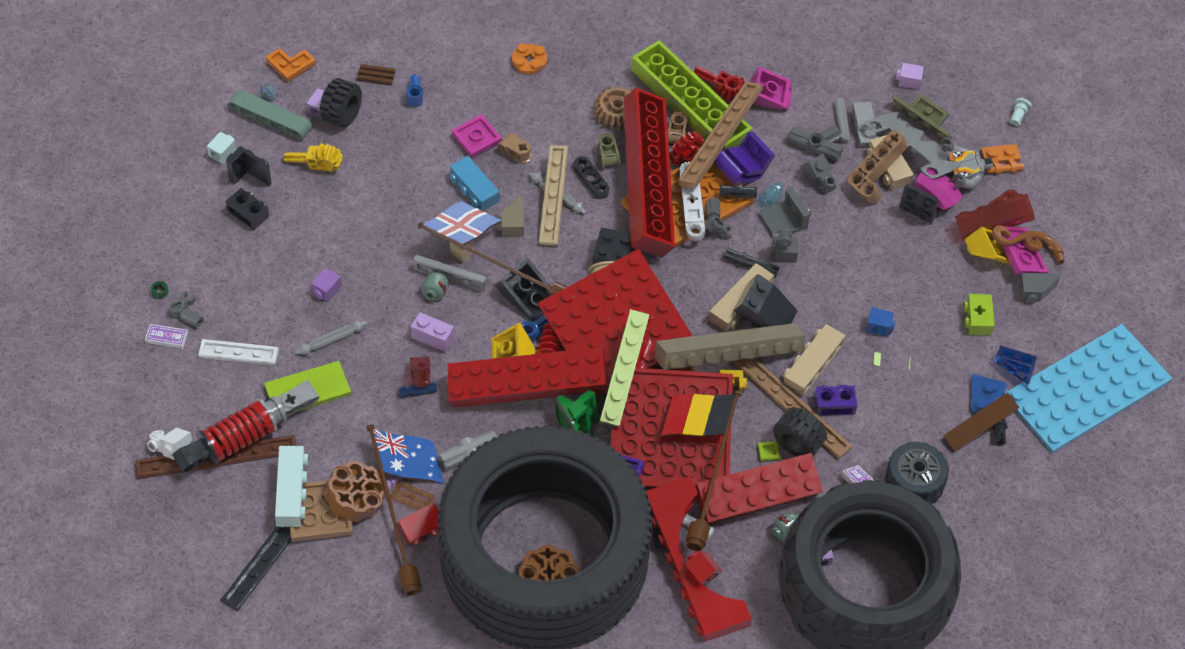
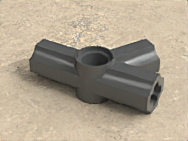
[787,126,843,162]

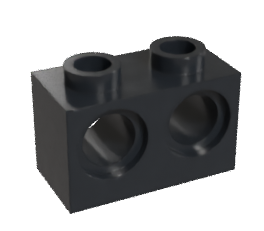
[225,188,269,230]

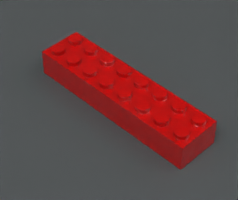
[447,347,608,407]

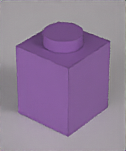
[311,268,342,301]

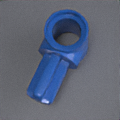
[407,74,423,107]
[521,315,548,344]

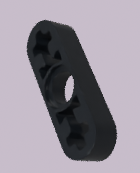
[574,156,610,199]

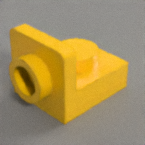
[719,370,747,396]

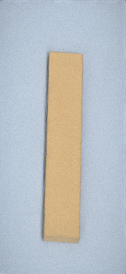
[539,145,569,247]

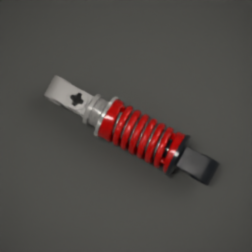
[172,381,320,473]

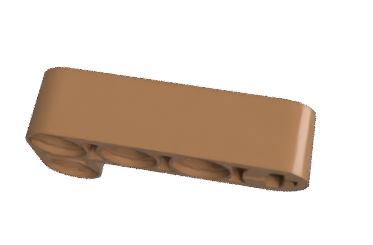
[848,130,908,204]

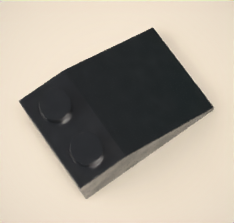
[494,258,550,322]
[733,274,798,328]

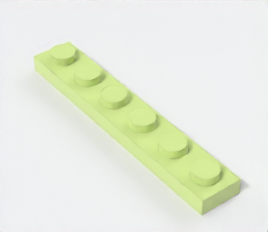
[600,309,649,428]

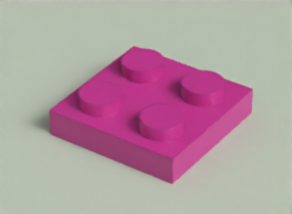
[452,114,502,158]

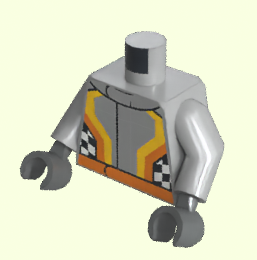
[940,137,993,189]

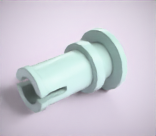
[1009,98,1032,127]

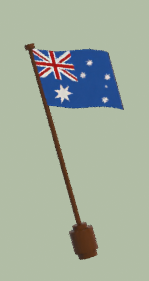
[366,424,445,596]

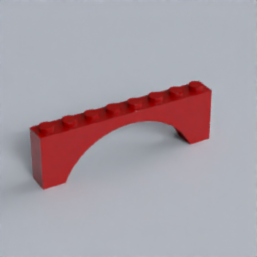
[646,476,752,642]

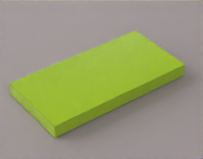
[264,361,351,412]

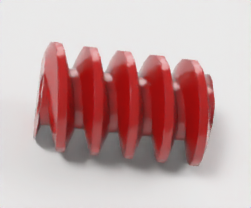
[535,323,562,354]

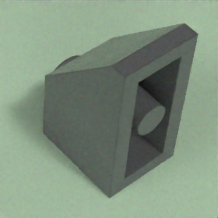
[1019,273,1060,304]

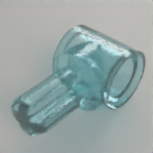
[759,182,784,207]

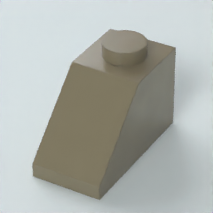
[498,197,524,237]

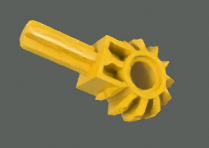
[283,143,343,172]

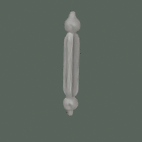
[529,172,586,215]
[296,321,367,355]

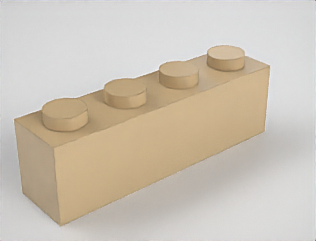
[709,263,774,332]
[782,324,846,397]

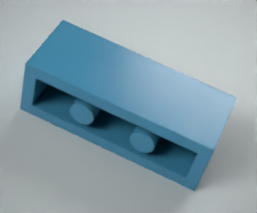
[449,156,500,211]

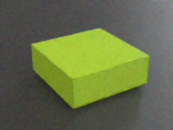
[758,441,780,462]

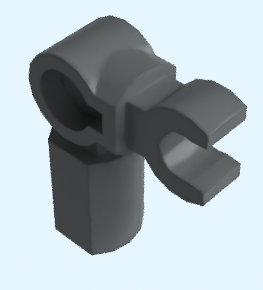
[705,197,732,239]
[169,291,204,329]

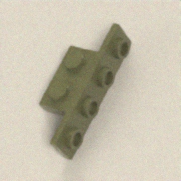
[892,93,953,140]

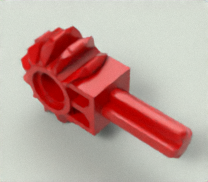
[693,66,745,103]

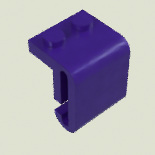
[713,131,775,185]

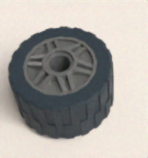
[885,441,949,504]

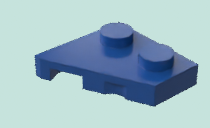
[971,374,1007,414]

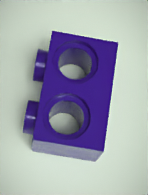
[814,385,857,416]

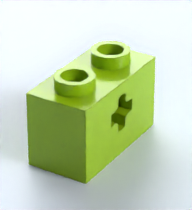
[963,294,994,336]

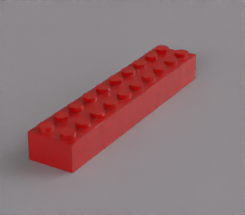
[624,87,675,258]

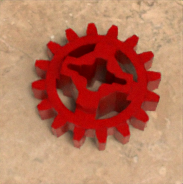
[669,131,705,167]

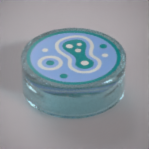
[260,83,278,102]

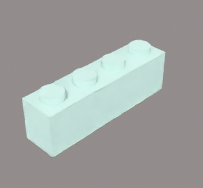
[275,446,308,527]

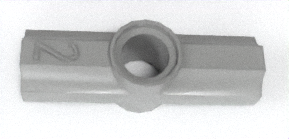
[439,430,497,471]

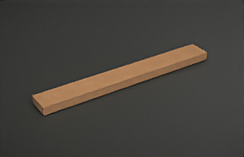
[678,81,763,189]
[730,358,853,460]

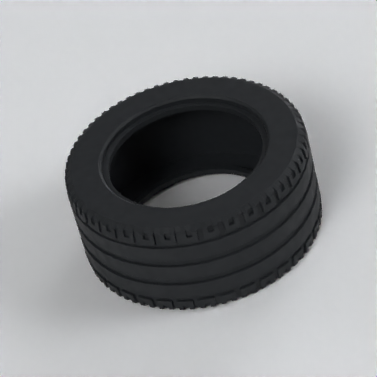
[438,425,652,649]

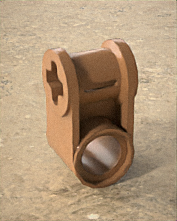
[668,112,687,144]
[497,132,532,164]

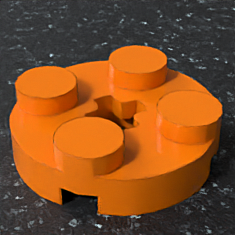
[512,43,547,74]

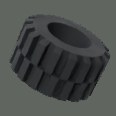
[320,78,362,128]
[773,407,828,457]

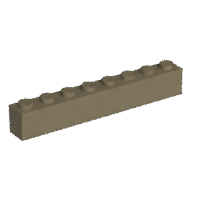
[654,323,806,370]

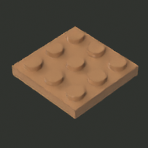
[290,480,353,542]

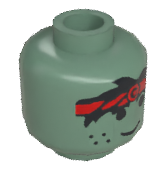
[421,272,449,301]
[772,512,799,542]

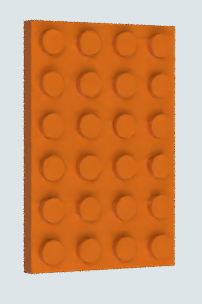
[621,161,754,248]

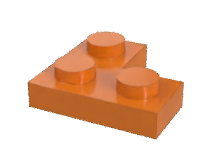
[266,48,316,82]

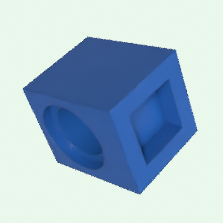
[866,307,896,337]

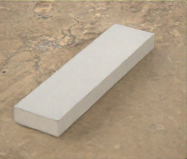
[198,339,279,366]

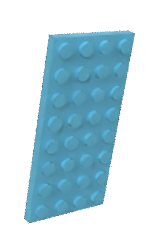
[1005,324,1173,453]

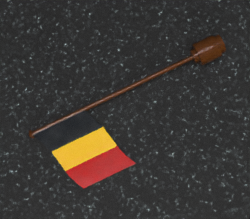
[661,391,741,551]

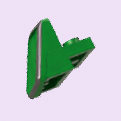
[555,390,599,436]

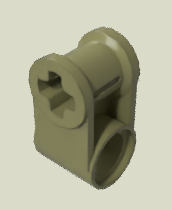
[598,133,621,169]

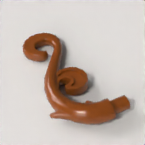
[992,225,1065,264]

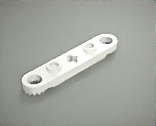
[679,162,705,241]

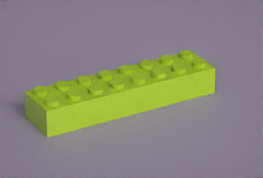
[631,40,753,152]

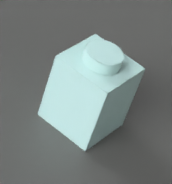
[207,132,236,164]

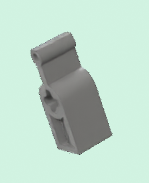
[851,101,878,146]

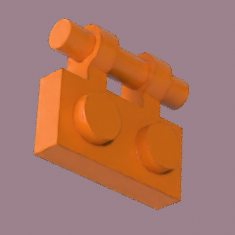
[981,144,1024,175]

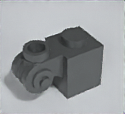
[800,154,836,194]
[770,228,798,262]

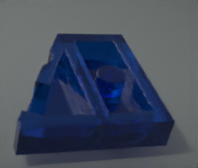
[995,345,1037,384]

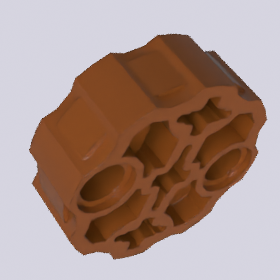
[324,461,385,522]
[518,545,579,581]

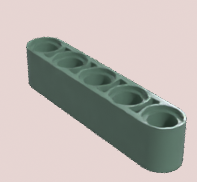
[227,90,312,141]

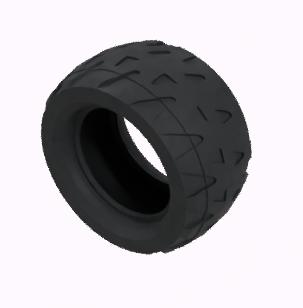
[778,480,961,649]

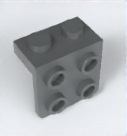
[759,187,811,235]

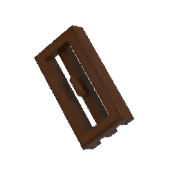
[357,64,396,86]

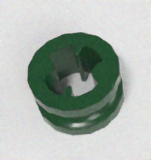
[151,281,169,299]

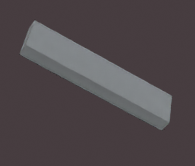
[414,255,487,292]

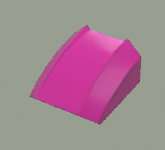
[749,67,792,109]
[914,167,963,210]

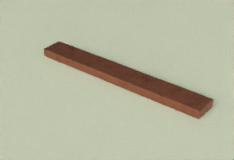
[135,435,297,480]

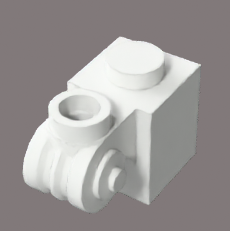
[147,428,193,460]

